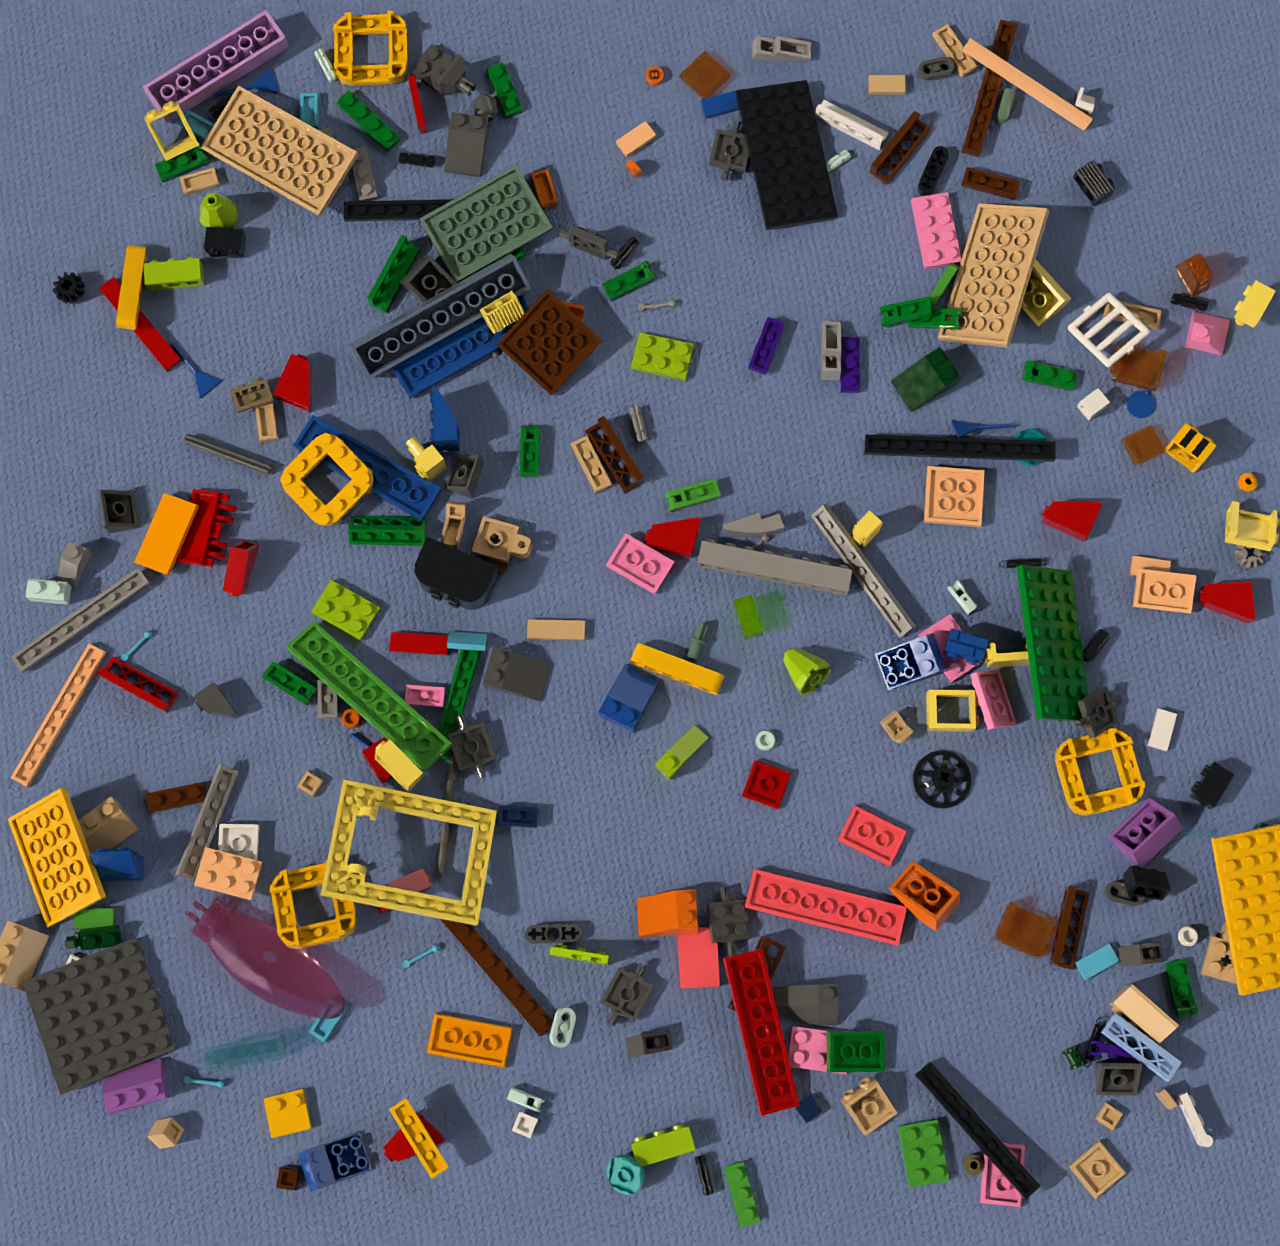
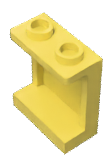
[1225,501,1280,551]
[983,643,1029,668]

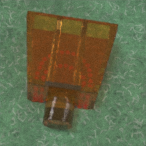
[1175,253,1213,297]

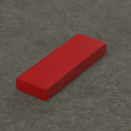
[408,75,427,134]
[389,632,448,656]

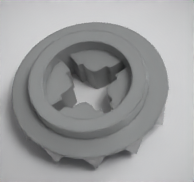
[1234,545,1266,569]

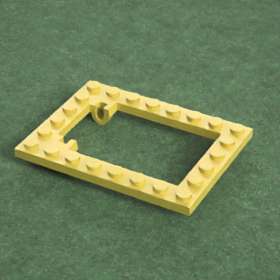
[320,780,497,926]

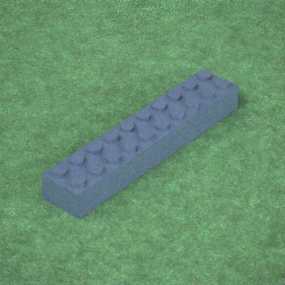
[348,254,532,380]

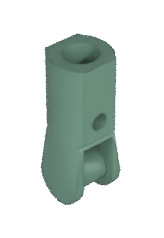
[996,88,1016,124]

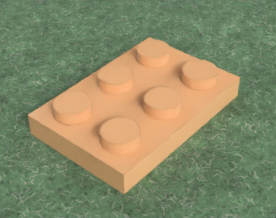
[1132,568,1196,613]
[194,847,263,901]

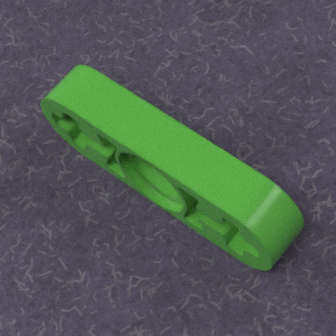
[930,263,959,308]

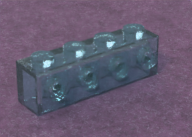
[200,1034,287,1073]

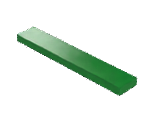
[438,649,481,761]

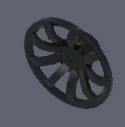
[913,751,971,809]

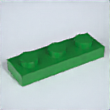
[486,62,523,118]

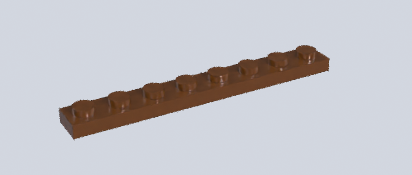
[961,19,1018,157]
[440,919,553,1036]

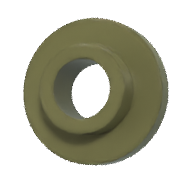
[963,1155,984,1175]

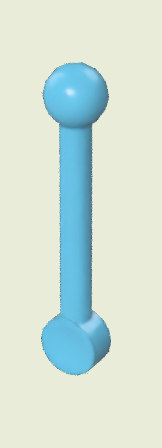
[121,631,152,662]
[402,944,440,968]
[183,1076,225,1088]

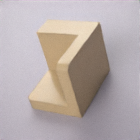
[147,1117,184,1149]

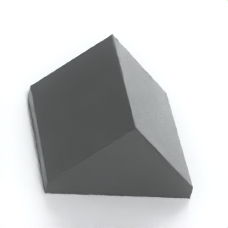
[444,454,484,498]
[98,489,139,533]
[1095,1063,1142,1095]

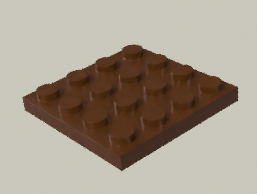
[496,289,602,396]

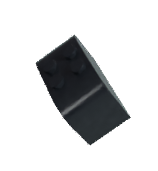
[414,537,500,610]

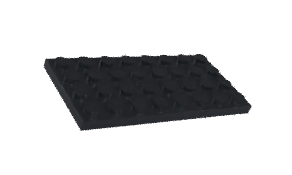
[735,80,838,230]

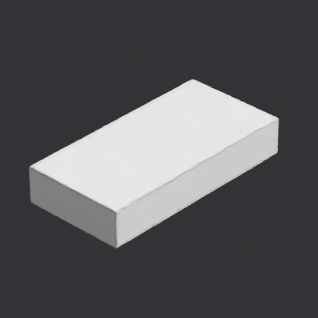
[1147,709,1177,752]

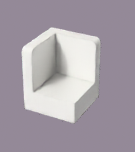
[1074,87,1095,116]
[1077,389,1110,421]

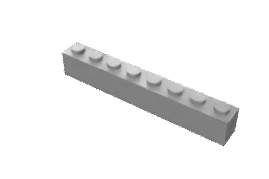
[697,539,852,596]

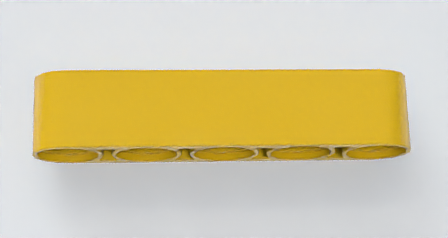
[116,245,147,330]
[630,643,725,695]

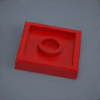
[742,760,791,810]

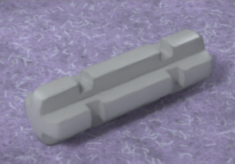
[630,406,647,443]

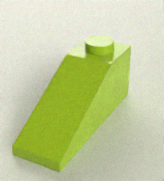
[655,725,708,780]

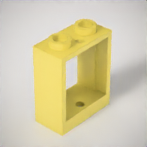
[144,101,199,161]
[926,690,979,732]
[375,739,423,792]

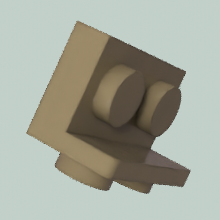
[230,378,274,413]

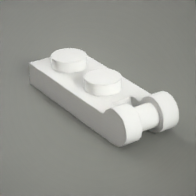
[1175,1092,1213,1147]

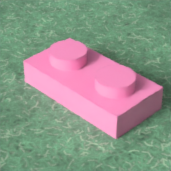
[405,684,445,708]

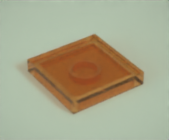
[679,51,731,99]

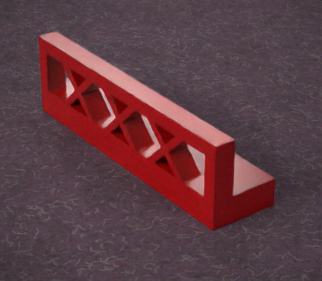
[97,656,179,713]

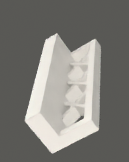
[815,100,889,150]

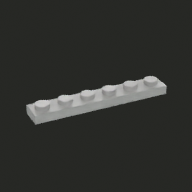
[175,764,238,882]

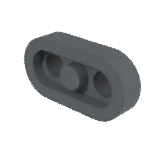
[918,57,955,80]
[1104,881,1145,906]

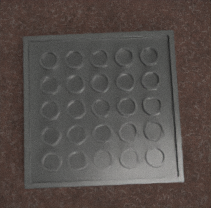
[22,938,176,1095]

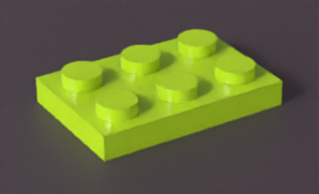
[631,332,694,381]
[311,580,380,641]

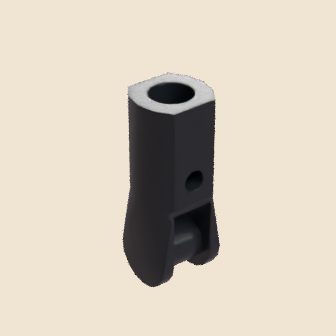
[1083,629,1111,662]

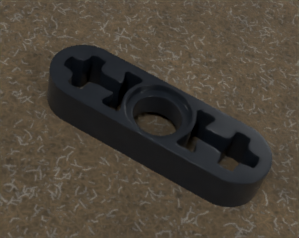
[917,146,949,196]

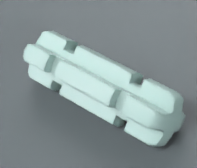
[314,48,338,82]
[826,150,851,172]

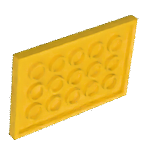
[8,787,106,927]

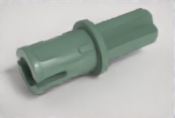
[686,622,708,661]

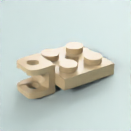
[471,516,533,563]
[1200,922,1237,984]

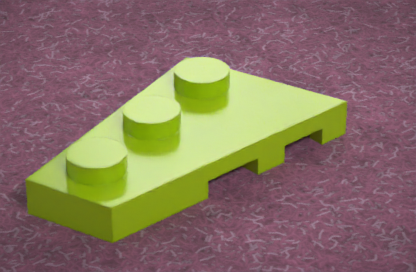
[549,944,610,965]

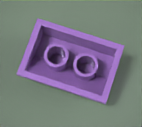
[1108,798,1183,868]
[102,1058,171,1114]

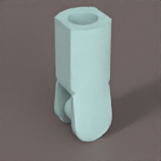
[947,580,978,615]
[507,1087,545,1112]

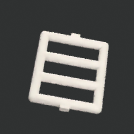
[1068,293,1150,367]

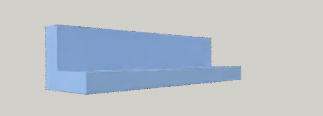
[1101,1013,1182,1082]

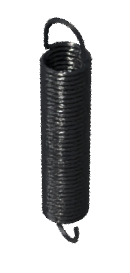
[999,559,1049,568]
[1084,1018,1105,1067]

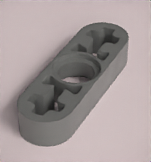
[525,924,583,944]

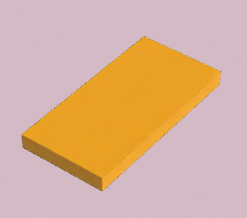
[134,493,199,576]
[427,1013,513,1068]

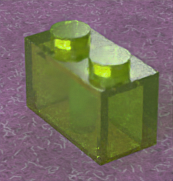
[733,595,763,641]

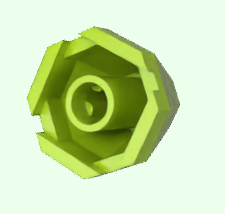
[200,193,238,228]
[783,648,831,696]

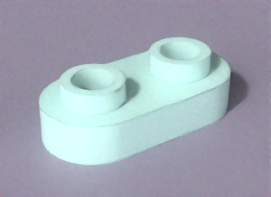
[550,1007,576,1048]

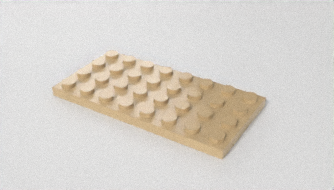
[201,85,359,217]
[938,203,1049,348]

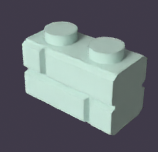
[26,579,72,605]

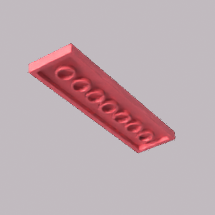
[744,869,907,946]

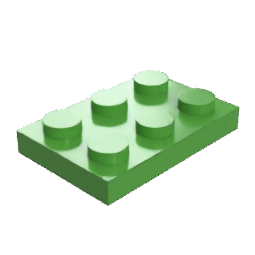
[898,1120,950,1188]

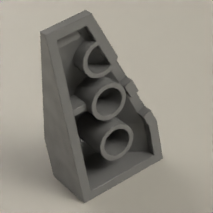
[772,984,838,1025]

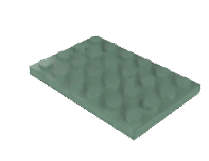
[420,165,553,283]

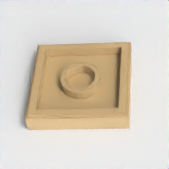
[1068,1140,1126,1199]

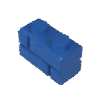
[943,628,989,665]

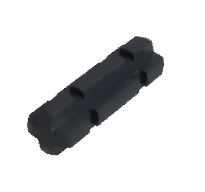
[209,90,235,118]
[399,153,435,168]
[610,237,639,269]
[1171,293,1208,311]
[695,1155,714,1196]

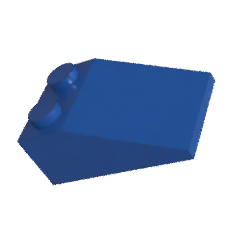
[598,665,659,733]

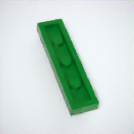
[336,90,401,152]

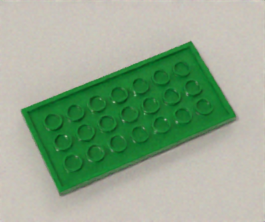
[1016,565,1089,722]

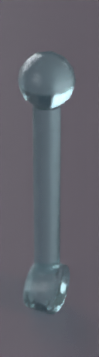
[1175,830,1213,838]

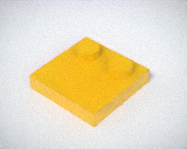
[264,1089,312,1138]

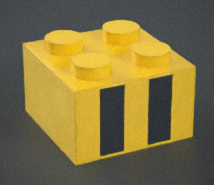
[1164,423,1216,473]

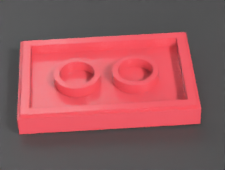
[837,805,908,867]
[677,927,720,989]

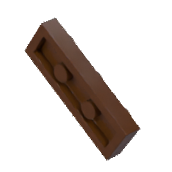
[961,167,1020,201]
[146,782,206,813]

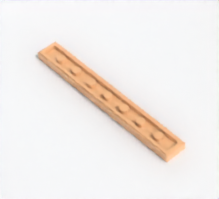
[962,38,1092,131]
[11,643,107,788]

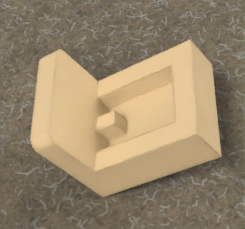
[880,710,913,743]

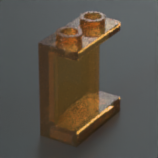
[1110,341,1167,392]
[993,902,1056,959]

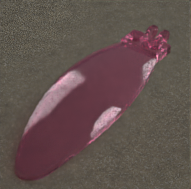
[185,900,344,1019]

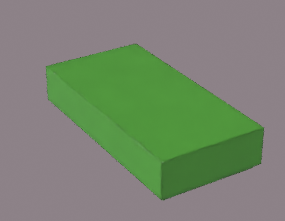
[74,908,115,929]

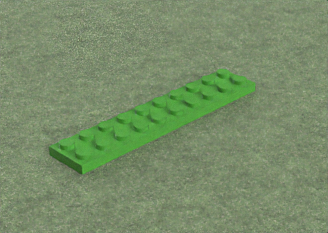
[286,621,452,772]

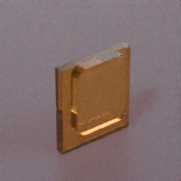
[1121,424,1166,466]

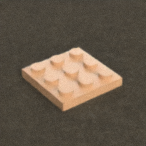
[924,466,985,527]

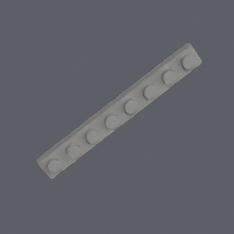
[811,503,916,638]
[11,568,150,673]

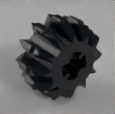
[53,272,85,304]

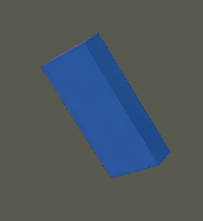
[701,91,739,119]

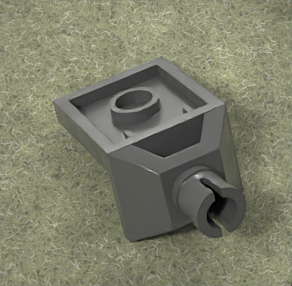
[410,44,477,96]

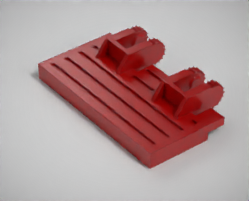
[176,489,237,568]

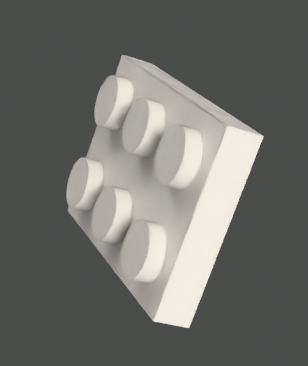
[218,824,260,861]

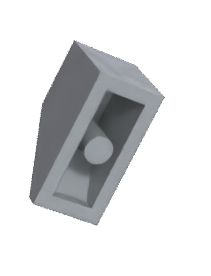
[58,541,92,588]

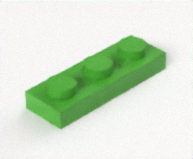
[724,1161,760,1227]

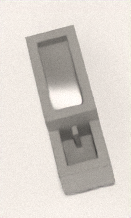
[752,36,811,62]
[821,321,841,380]
[722,513,784,537]

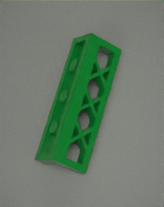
[367,235,420,313]
[348,516,427,546]

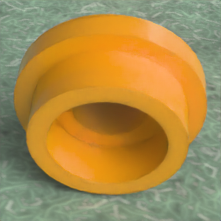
[1238,473,1258,492]

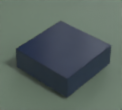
[795,1095,822,1123]

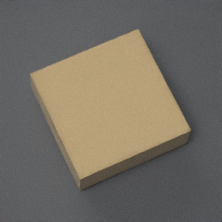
[297,770,324,797]
[1155,1089,1177,1110]
[1095,1102,1123,1131]

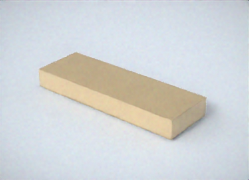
[932,24,978,78]
[1102,301,1162,330]
[570,436,612,494]
[527,619,585,641]

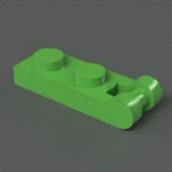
[665,478,721,512]

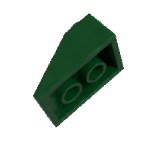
[891,347,961,412]

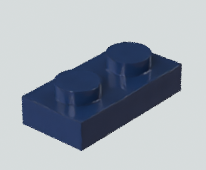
[498,805,539,828]

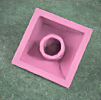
[1185,311,1230,356]

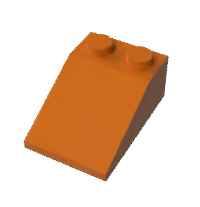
[889,861,960,931]
[637,889,698,937]

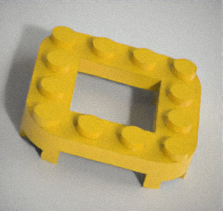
[333,11,408,86]
[280,433,373,526]
[1055,728,1145,816]
[270,860,357,949]

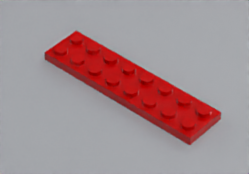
[723,948,800,1116]

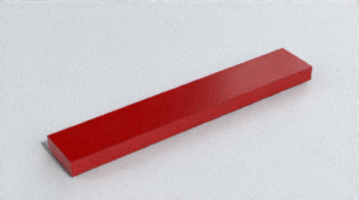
[99,277,181,372]

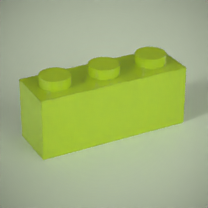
[144,257,204,291]
[631,1123,696,1167]

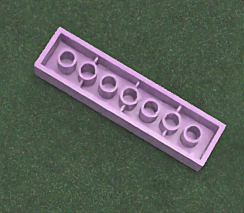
[143,10,289,124]

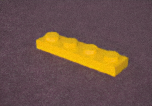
[389,1098,449,1179]

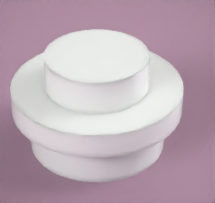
[1178,926,1198,946]

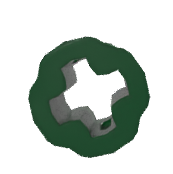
[1062,1045,1087,1070]

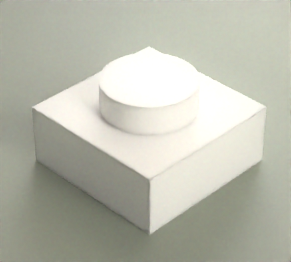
[512,1112,538,1138]

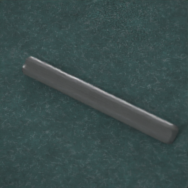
[184,434,273,475]

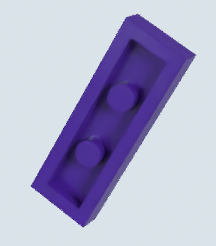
[748,317,785,375]
[840,337,860,393]

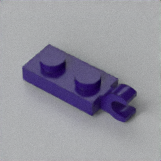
[1089,1041,1147,1064]

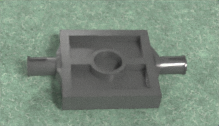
[709,121,749,181]
[558,226,619,260]
[1075,687,1122,738]
[446,715,496,779]
[706,887,751,955]
[600,962,654,1026]

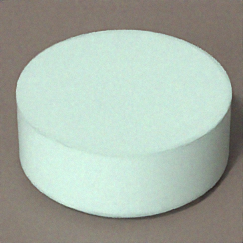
[756,731,775,751]

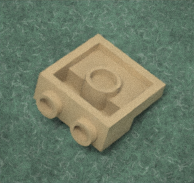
[840,1077,897,1136]

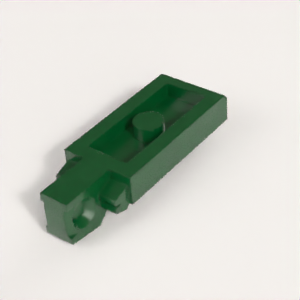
[64,925,123,951]

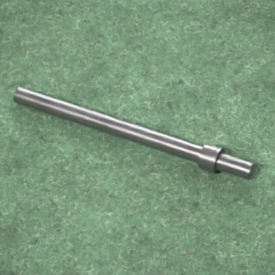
[437,757,458,874]

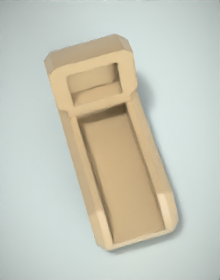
[441,501,467,549]

